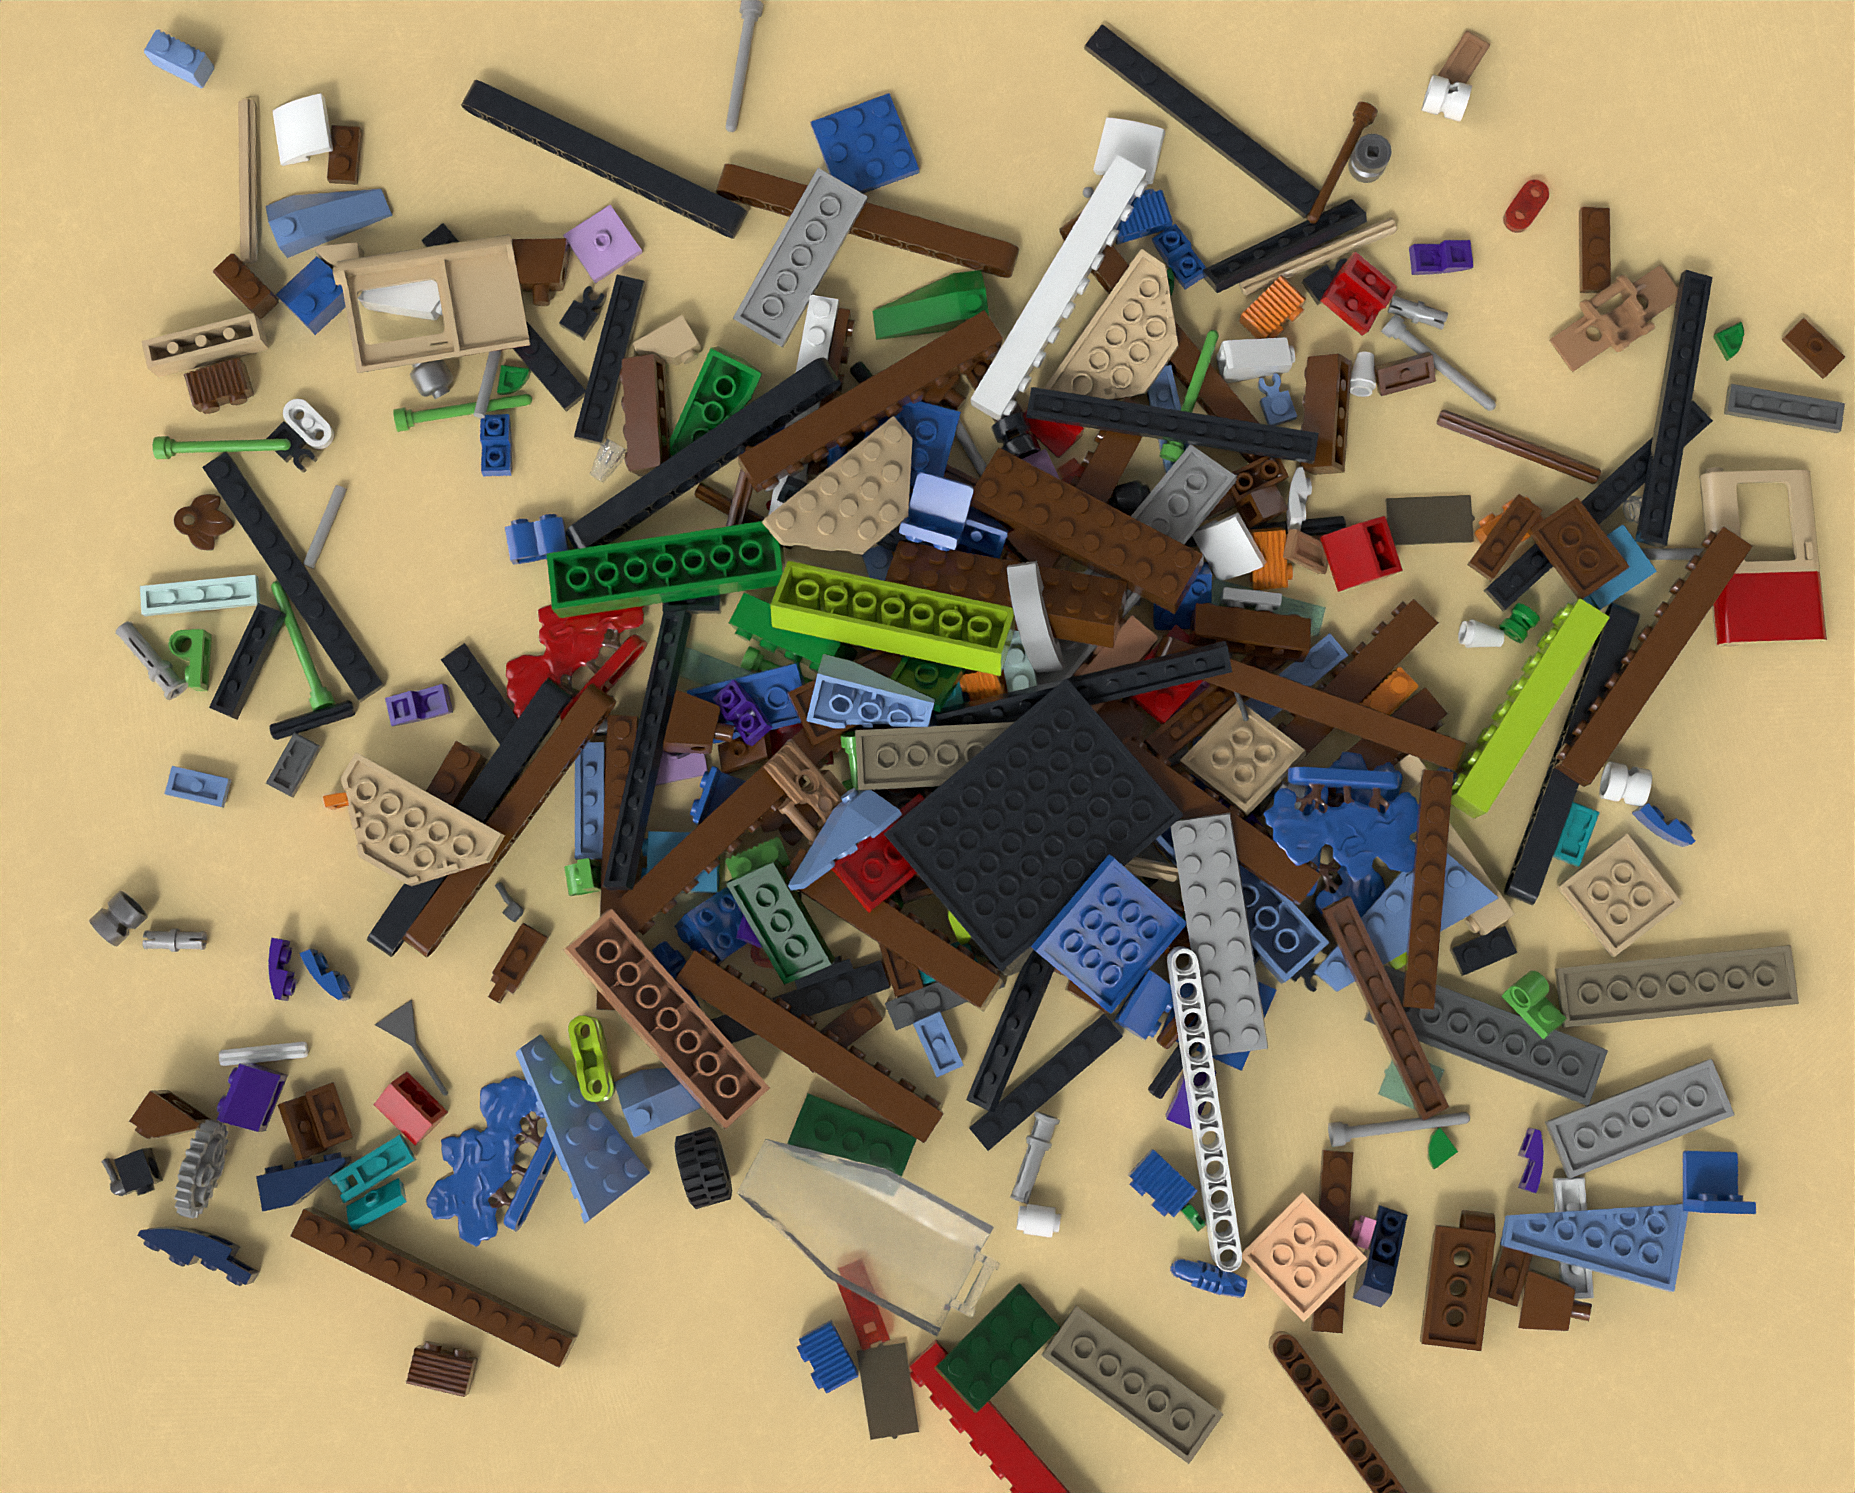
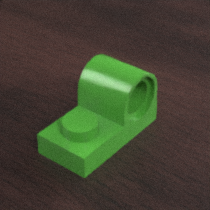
[168,629,212,691]
[564,858,602,896]
[1501,971,1567,1040]

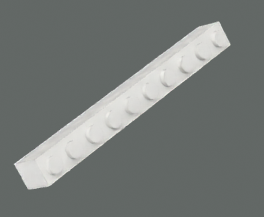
[971,155,1148,421]

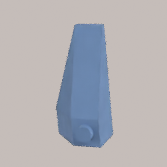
[266,189,392,258]
[806,654,935,728]
[788,788,902,890]
[614,1068,702,1137]

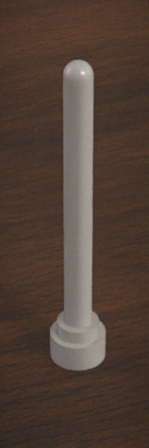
[726,0,763,132]
[1381,314,1496,411]
[1328,1112,1470,1147]

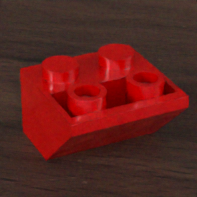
[1320,516,1403,592]

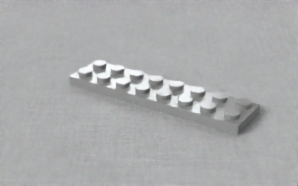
[1171,812,1268,1056]

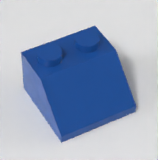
[275,256,346,335]
[1114,970,1174,1040]

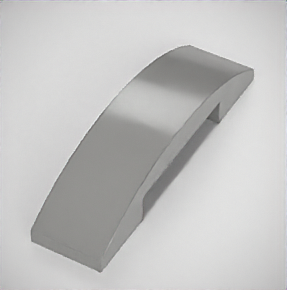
[1007,561,1065,673]

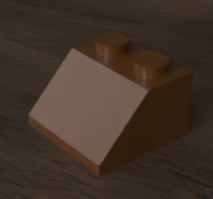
[129,1090,212,1139]

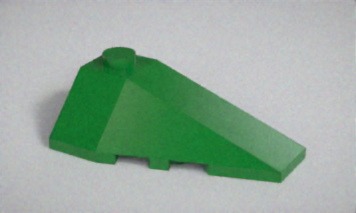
[872,270,989,340]
[670,346,763,456]

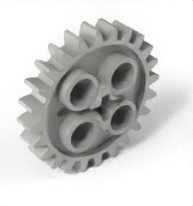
[175,1120,228,1219]

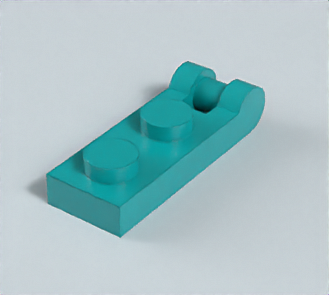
[329,1134,417,1204]

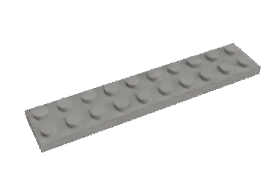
[1035,444,1237,685]

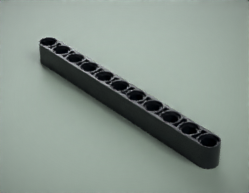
[461,80,747,239]
[566,357,841,549]
[1504,602,1640,905]
[367,677,574,957]

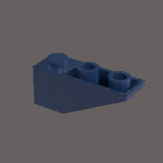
[256,1152,352,1212]
[1353,1205,1408,1308]

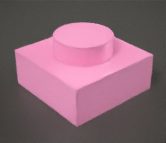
[1350,1215,1377,1249]

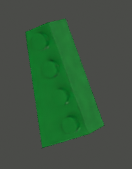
[728,592,858,673]

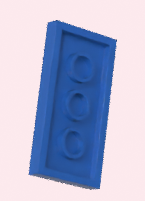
[687,662,805,744]

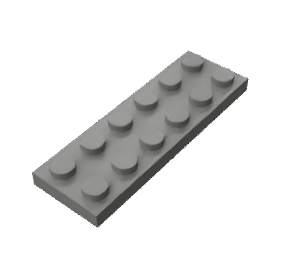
[733,168,868,348]
[1545,1059,1735,1178]

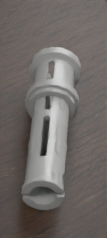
[116,621,188,700]
[1010,1111,1060,1204]

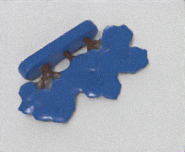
[1303,752,1403,918]
[1264,767,1419,883]
[426,1076,557,1247]

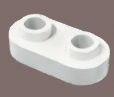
[283,399,334,449]

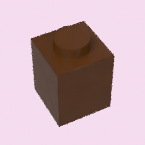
[1235,484,1288,530]

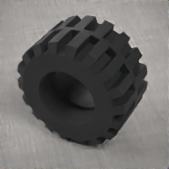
[675,1127,732,1209]

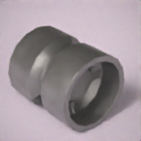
[1348,134,1392,183]
[89,891,148,947]

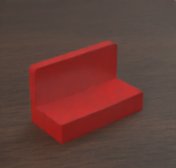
[1025,410,1084,458]

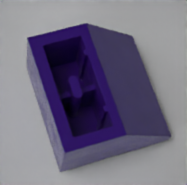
[217,1063,288,1132]

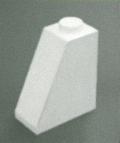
[358,280,443,321]
[1216,337,1295,383]

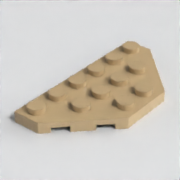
[1044,249,1179,400]
[762,416,912,555]
[341,753,505,886]

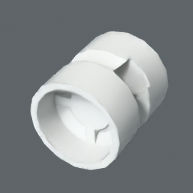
[1421,74,1472,122]
[1599,761,1652,807]

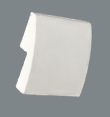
[273,93,333,166]
[1093,117,1165,184]
[1192,513,1266,581]

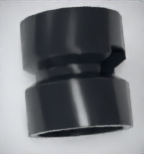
[991,412,1041,459]

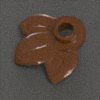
[174,494,234,551]
[761,794,819,846]

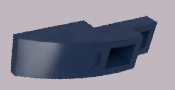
[137,1227,259,1286]

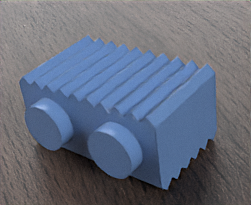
[144,29,214,89]

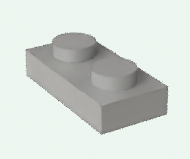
[1220,587,1282,613]

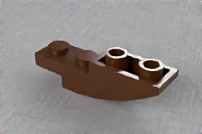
[1204,456,1289,521]

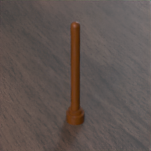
[1308,102,1378,223]

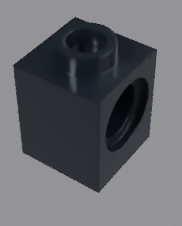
[114,1148,163,1196]

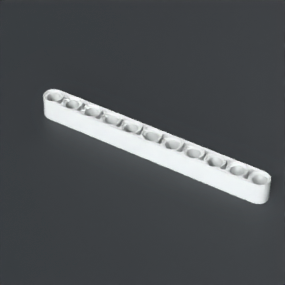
[1167,946,1242,1272]

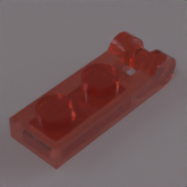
[833,1260,891,1351]

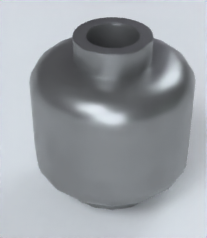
[410,360,453,399]

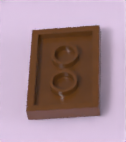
[1528,497,1630,600]

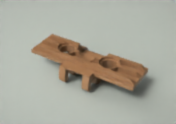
[1549,265,1678,372]
[764,739,861,847]

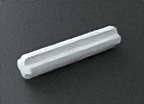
[219,1042,308,1066]

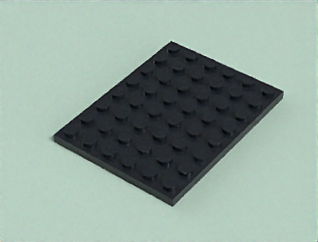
[884,678,1183,971]

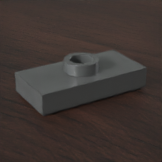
[266,732,322,798]

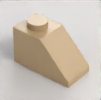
[633,315,702,365]

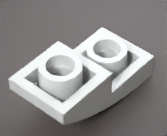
[1286,467,1312,531]

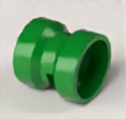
[1499,603,1540,643]

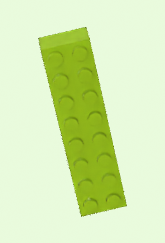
[770,561,1015,676]
[1451,598,1610,819]

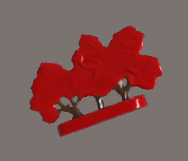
[506,605,647,721]

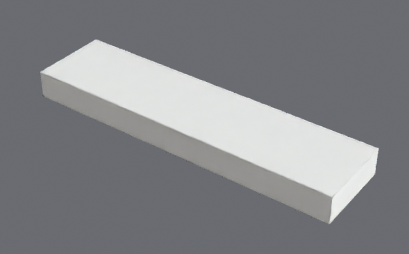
[1552,1177,1594,1299]

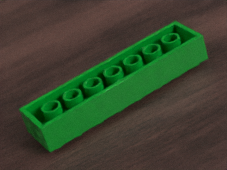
[546,521,786,618]

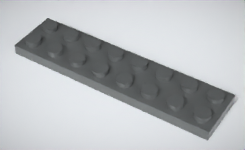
[1364,965,1608,1106]

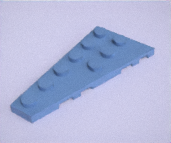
[1314,853,1499,992]
[516,1034,650,1224]
[1500,1204,1688,1292]

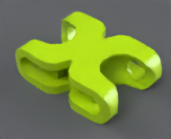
[568,1015,615,1102]

